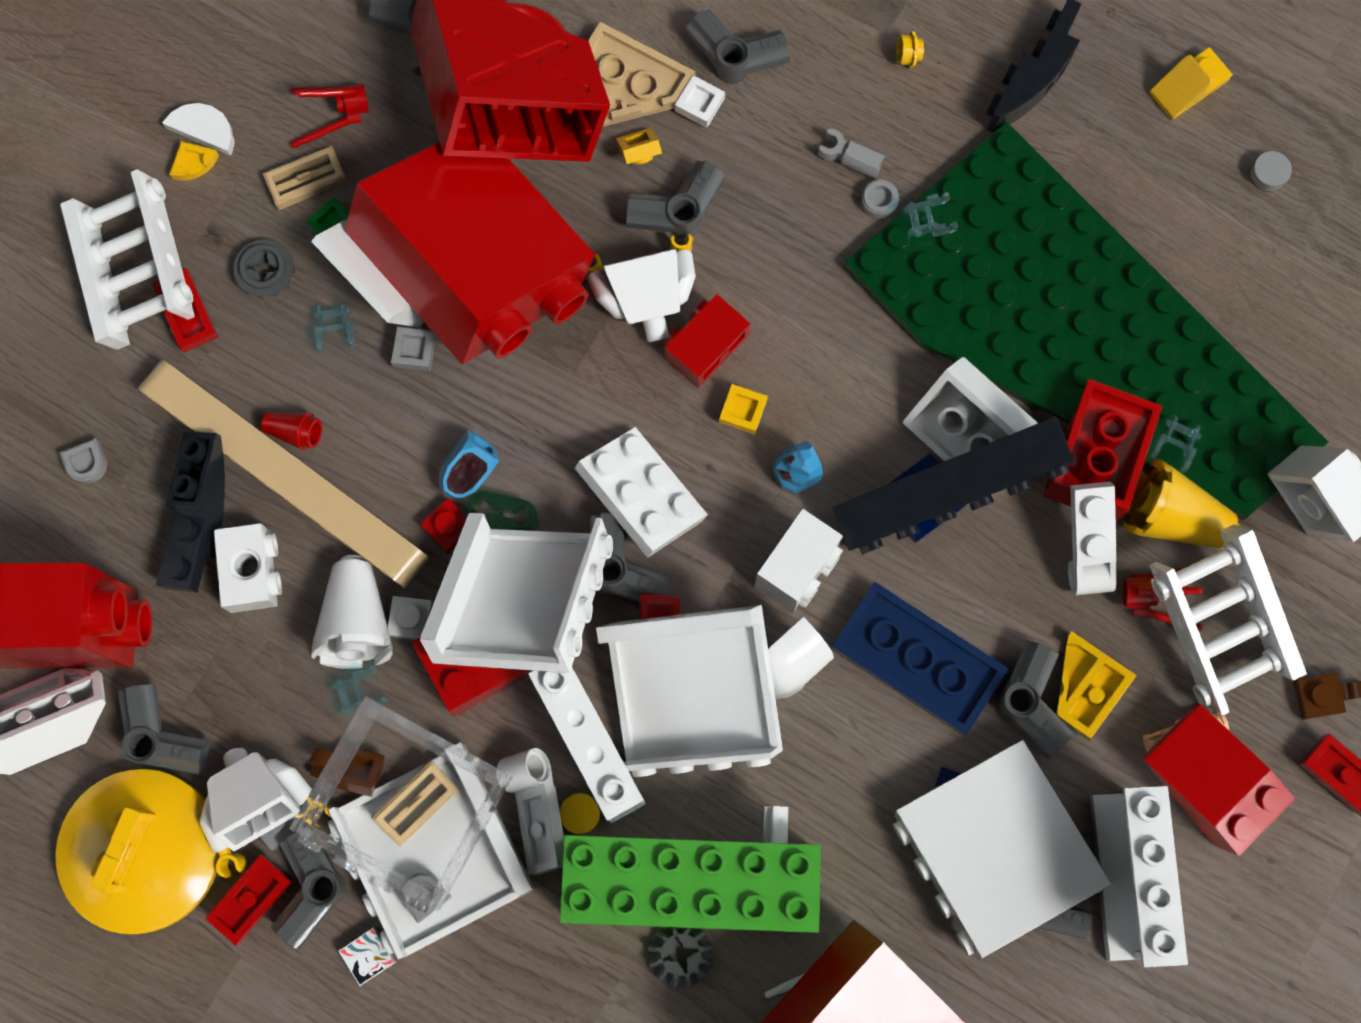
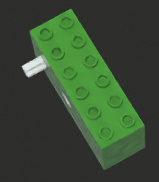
[560,806,821,933]

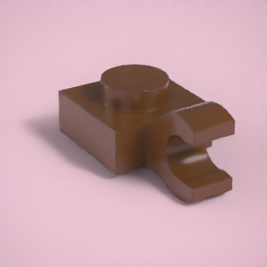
[1293,673,1361,720]
[309,746,385,797]

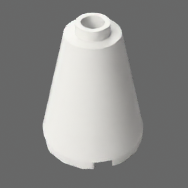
[311,555,393,669]

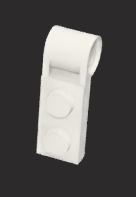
[1068,481,1117,596]
[497,748,564,875]

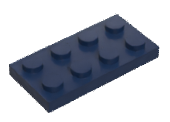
[831,582,1009,736]

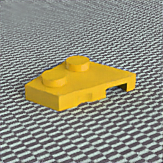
[1056,631,1136,741]

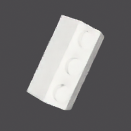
[311,218,424,328]
[902,357,1038,495]

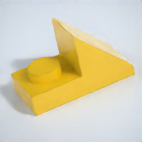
[1149,47,1233,121]

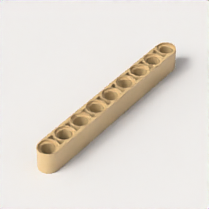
[137,359,429,589]

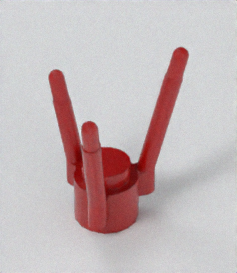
[290,83,369,148]
[1122,567,1203,631]

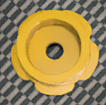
[896,31,924,68]

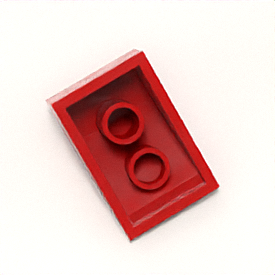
[1042,379,1162,523]
[412,637,534,716]
[1141,703,1295,856]

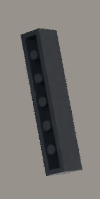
[831,416,1075,555]

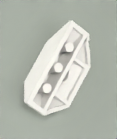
[0,668,106,775]

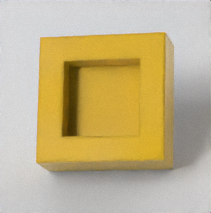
[616,128,662,164]
[719,384,768,435]

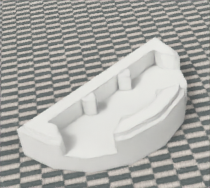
[162,103,235,156]

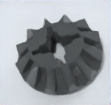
[233,239,295,299]
[648,927,713,989]

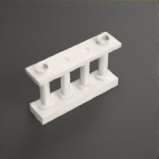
[60,169,195,350]
[1149,524,1307,715]
[528,667,646,824]

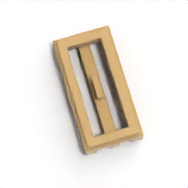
[263,145,348,210]
[371,759,459,847]

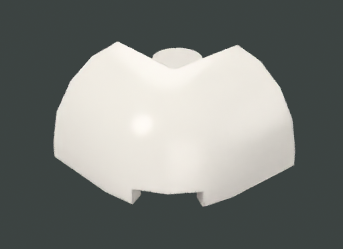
[768,617,834,699]

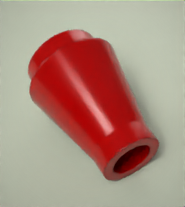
[261,412,323,450]

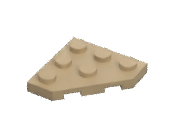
[588,22,696,127]

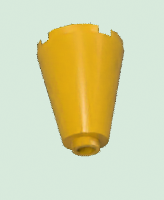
[1123,460,1240,549]

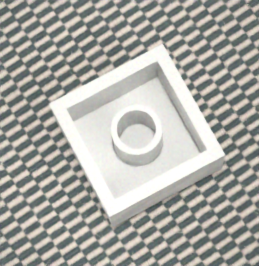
[1268,445,1361,542]
[754,509,843,613]

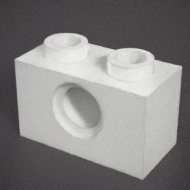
[214,523,282,613]

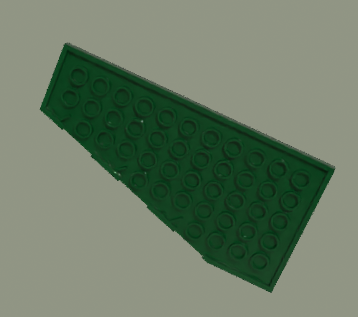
[843,122,1329,520]

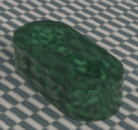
[465,491,539,531]

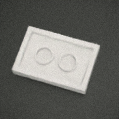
[575,427,708,558]

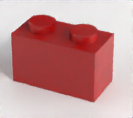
[664,294,751,388]

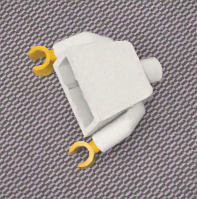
[585,234,696,342]
[200,748,332,878]

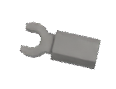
[817,129,885,179]

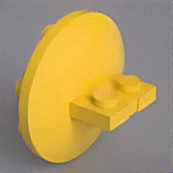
[56,769,220,934]

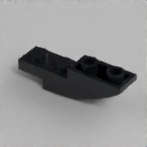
[986,0,1082,133]
[156,431,225,593]

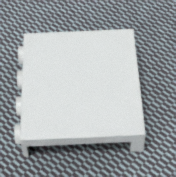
[420,513,613,673]
[596,605,783,777]
[892,740,1112,961]
[328,742,535,959]
[1089,786,1188,967]

